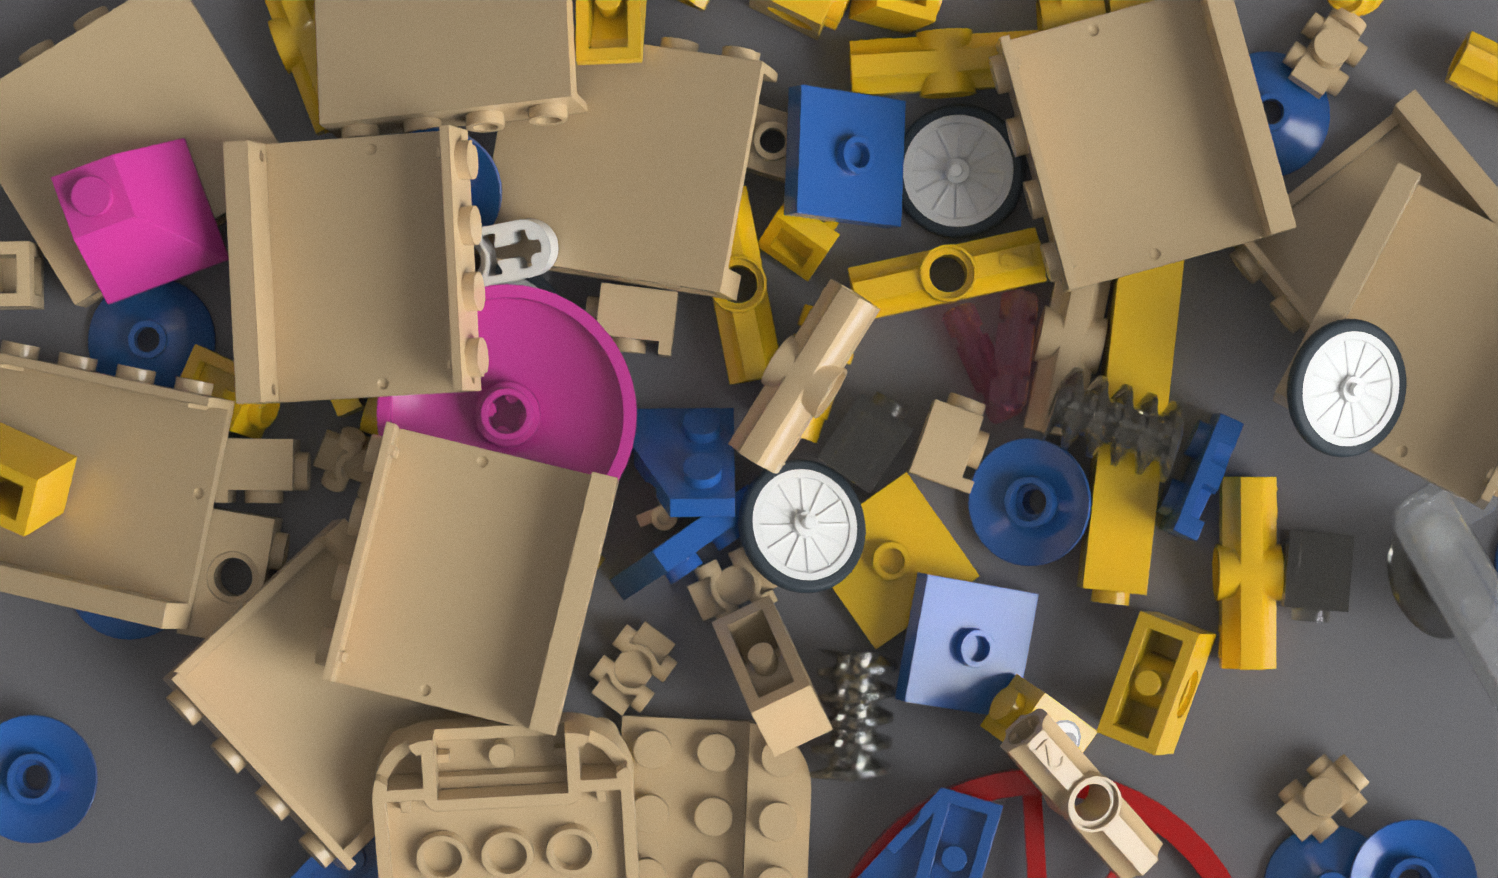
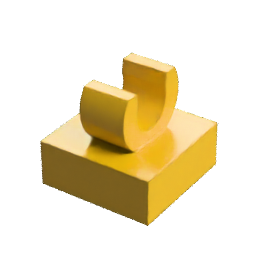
[758,203,840,281]

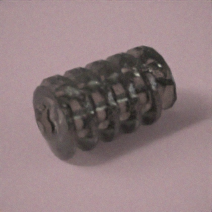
[1040,367,1184,483]
[810,648,899,782]

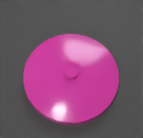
[377,284,637,481]

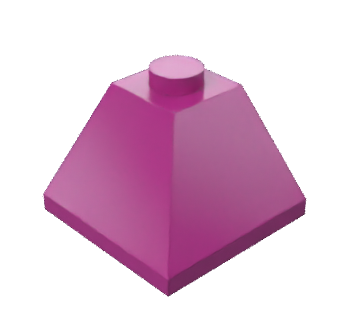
[51,138,229,305]

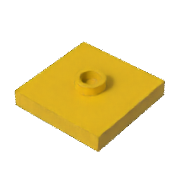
[832,472,980,649]

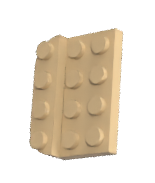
[372,712,640,878]
[621,714,811,878]

